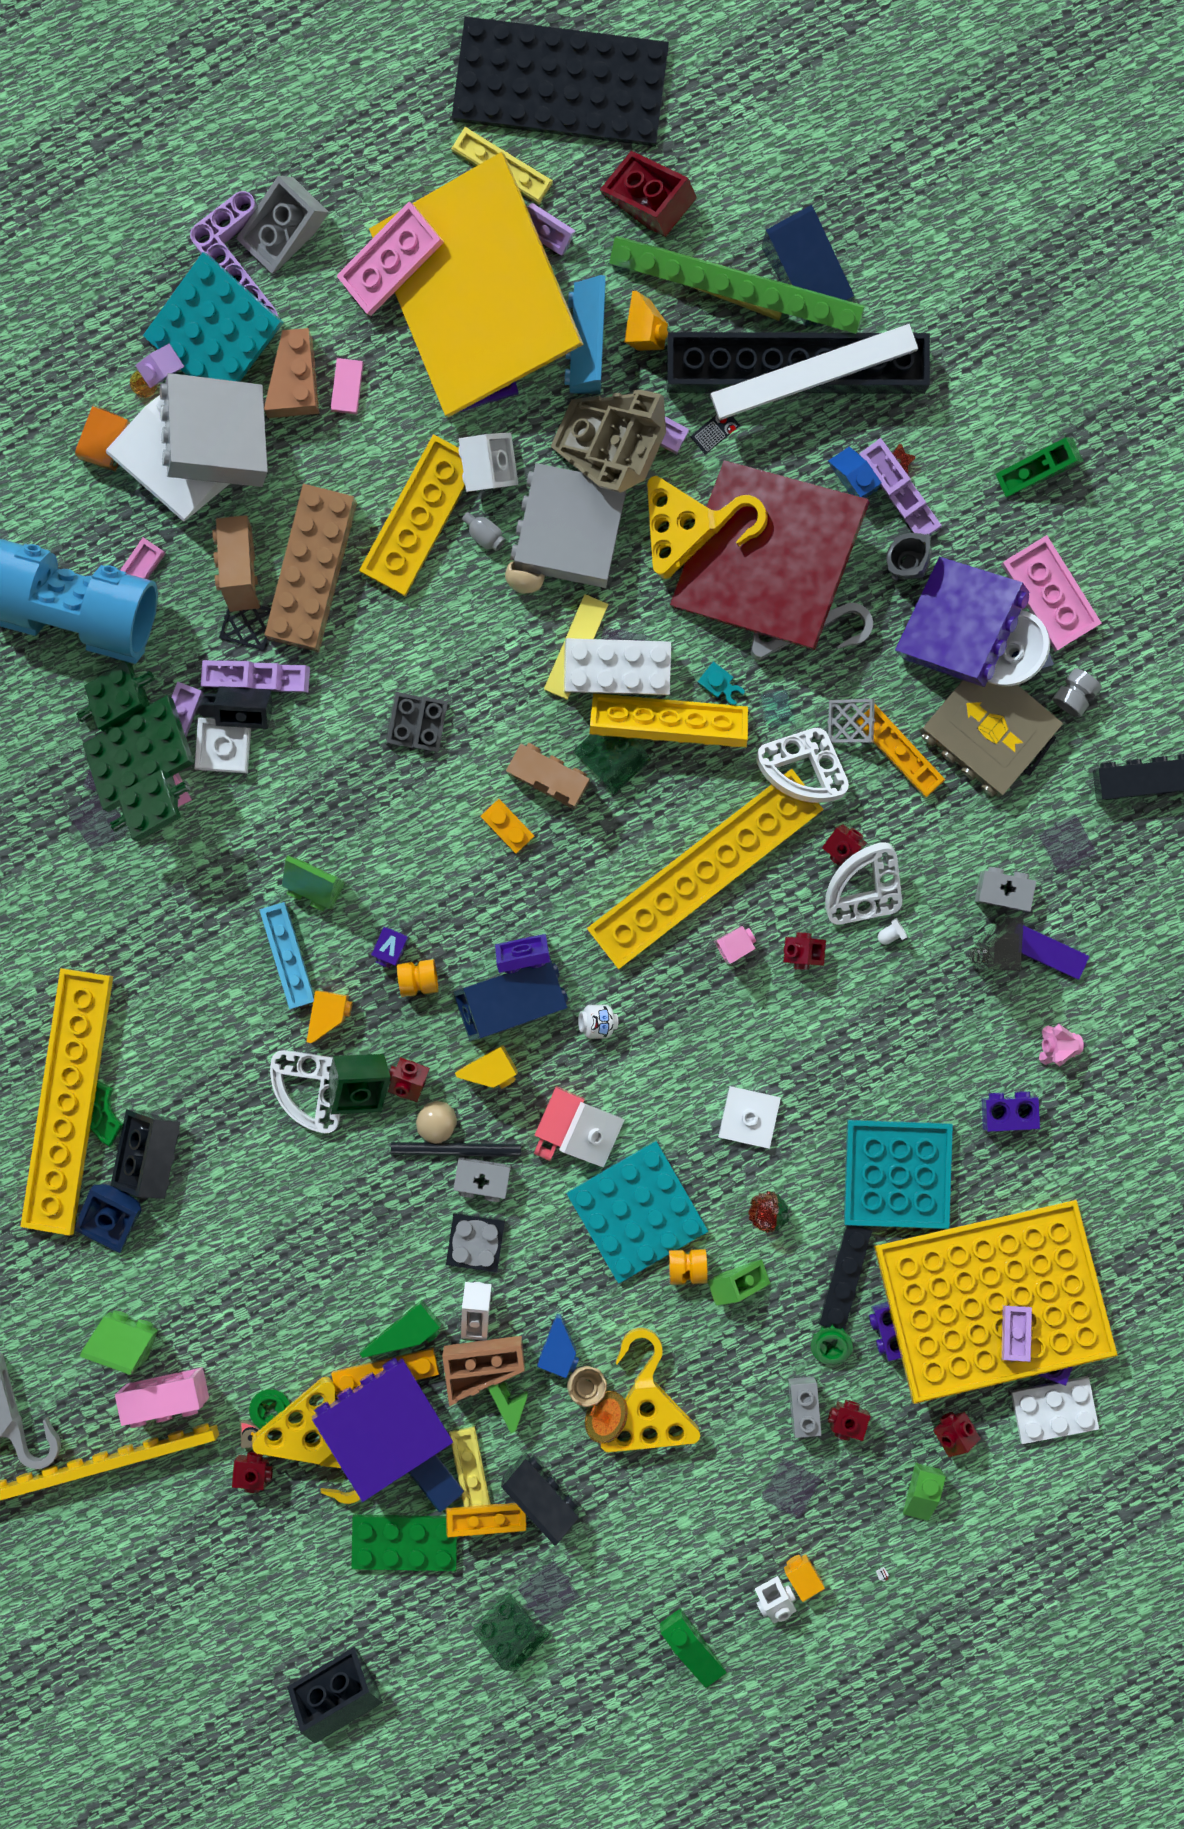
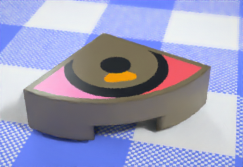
[240,1420,260,1448]

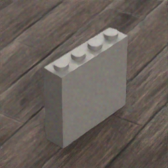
[160,373,268,487]
[510,463,627,588]

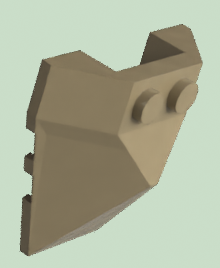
[550,390,666,493]

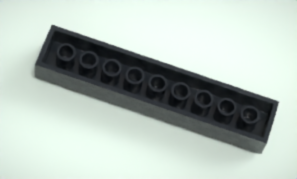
[667,332,930,394]

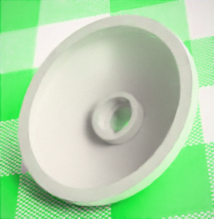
[988,610,1050,686]

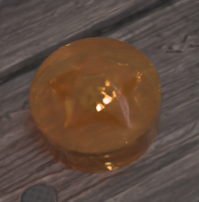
[130,370,158,398]

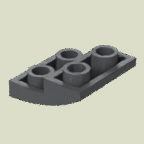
[385,692,448,752]

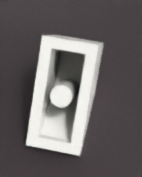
[461,1282,491,1341]

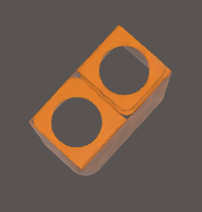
[75,404,130,472]

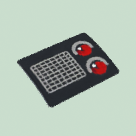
[690,414,741,455]

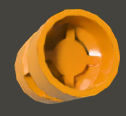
[397,959,438,997]
[669,1249,707,1285]

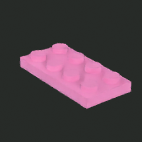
[337,202,444,316]
[1001,535,1101,652]

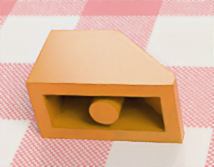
[624,291,668,351]
[306,990,352,1043]

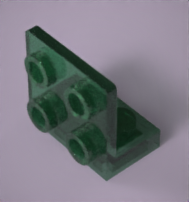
[573,734,651,795]
[473,1592,552,1672]

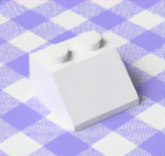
[459,433,519,492]

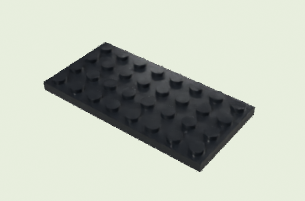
[452,16,669,147]

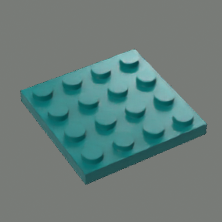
[143,252,284,382]
[844,1120,953,1229]
[566,1140,708,1284]

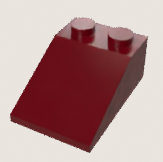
[600,151,697,237]

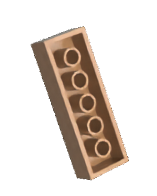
[265,484,357,652]

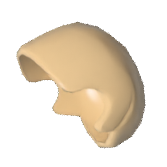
[505,562,545,594]
[416,1101,457,1144]
[567,1366,607,1407]

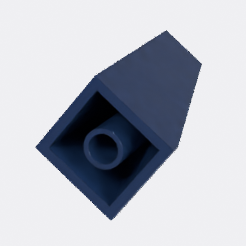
[761,205,854,328]
[453,958,568,1041]

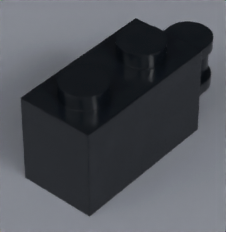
[197,686,273,729]

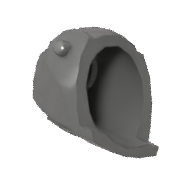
[886,533,932,580]

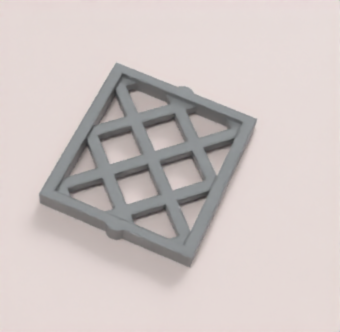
[827,699,875,743]

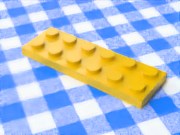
[359,434,466,597]
[589,693,748,747]

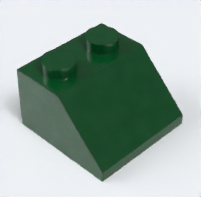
[329,1054,391,1115]

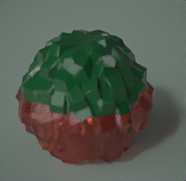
[748,1191,789,1234]

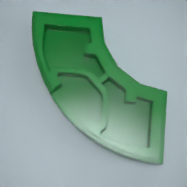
[90,1080,123,1147]

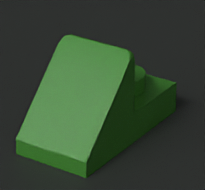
[488,1381,528,1433]

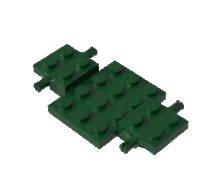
[76,661,194,842]

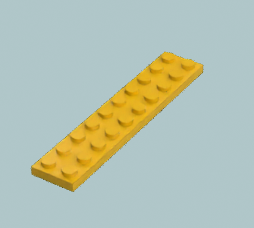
[587,769,824,969]
[20,968,113,1236]

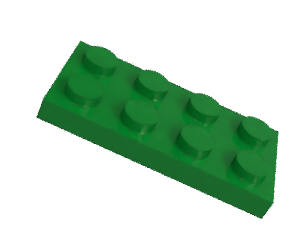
[351,1514,457,1571]

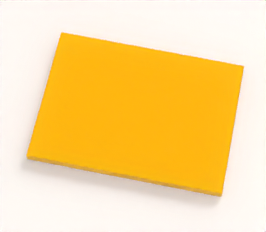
[369,152,583,417]
[874,1200,1118,1404]

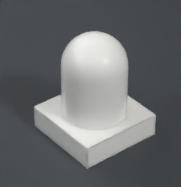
[878,918,907,945]

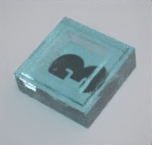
[760,690,791,721]

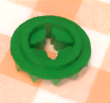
[811,1325,853,1365]
[249,1388,290,1431]

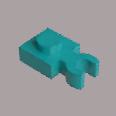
[697,661,745,705]

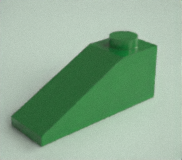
[995,437,1084,498]
[359,1300,442,1358]
[660,1608,727,1688]

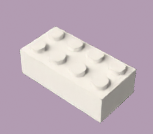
[564,638,671,695]

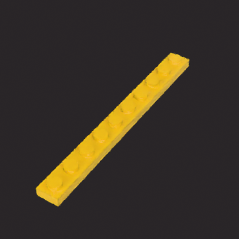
[0,1423,219,1500]

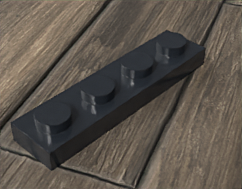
[818,1225,872,1331]

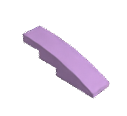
[859,438,942,535]
[201,660,310,693]

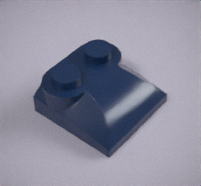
[74,1184,142,1253]

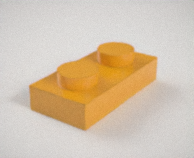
[480,799,535,854]

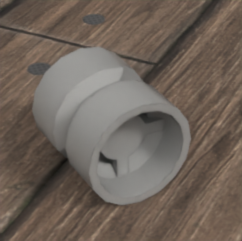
[1052,668,1102,718]

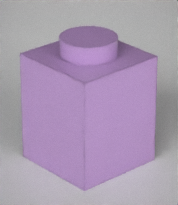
[135,344,184,388]

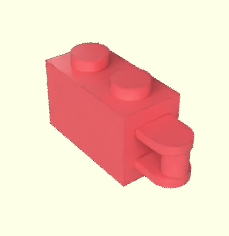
[534,1086,585,1161]

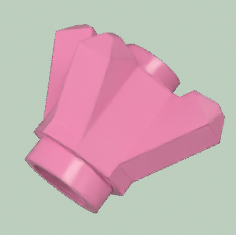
[1039,1024,1084,1067]

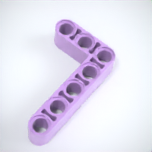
[190,191,279,332]

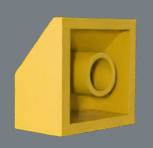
[455,1045,518,1089]

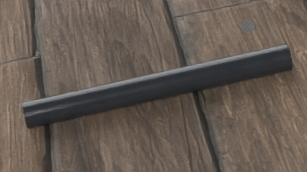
[391,1142,521,1157]

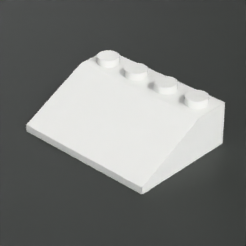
[106,395,229,521]

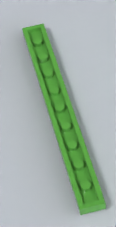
[609,236,865,334]

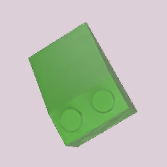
[282,856,345,912]
[80,1310,158,1375]

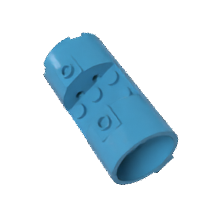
[0,539,158,664]

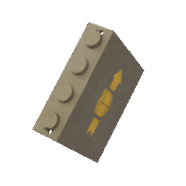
[919,680,1063,797]

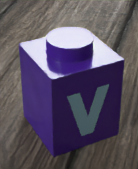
[371,927,410,968]

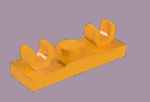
[446,1503,526,1537]

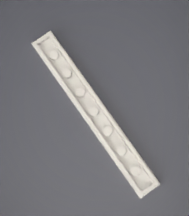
[710,324,918,420]

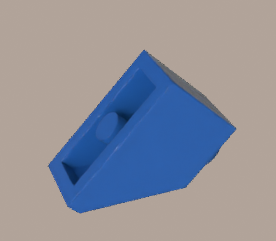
[827,447,882,498]
[537,1314,579,1378]

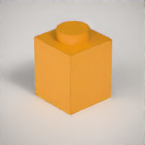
[784,1554,825,1602]

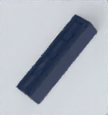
[408,1454,464,1513]

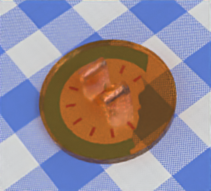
[585,1390,628,1444]

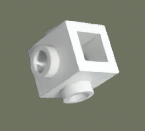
[755,1576,797,1623]

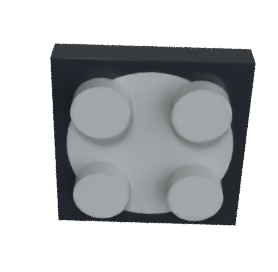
[446,1212,505,1273]

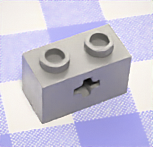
[974,867,1036,912]
[453,1157,511,1202]
[788,1377,821,1438]

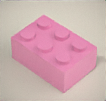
[115,1367,209,1428]

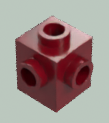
[822,824,867,866]
[783,932,826,970]
[388,1057,430,1103]
[828,1400,871,1441]
[933,1412,981,1457]
[232,1452,273,1493]

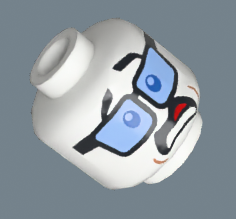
[578,1005,618,1039]

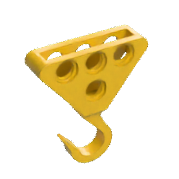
[647,476,768,579]
[601,1328,700,1452]
[252,1377,360,1504]

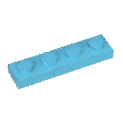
[259,902,314,1009]

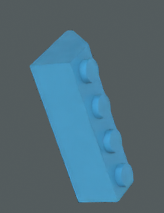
[565,275,606,395]

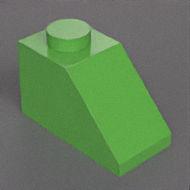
[707,1259,770,1306]
[903,1463,946,1521]

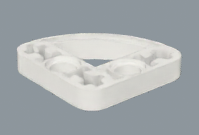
[756,728,849,803]
[825,842,902,925]
[270,1050,341,1133]

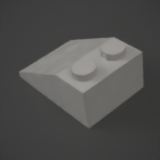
[236,175,329,274]

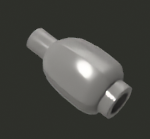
[462,512,506,551]

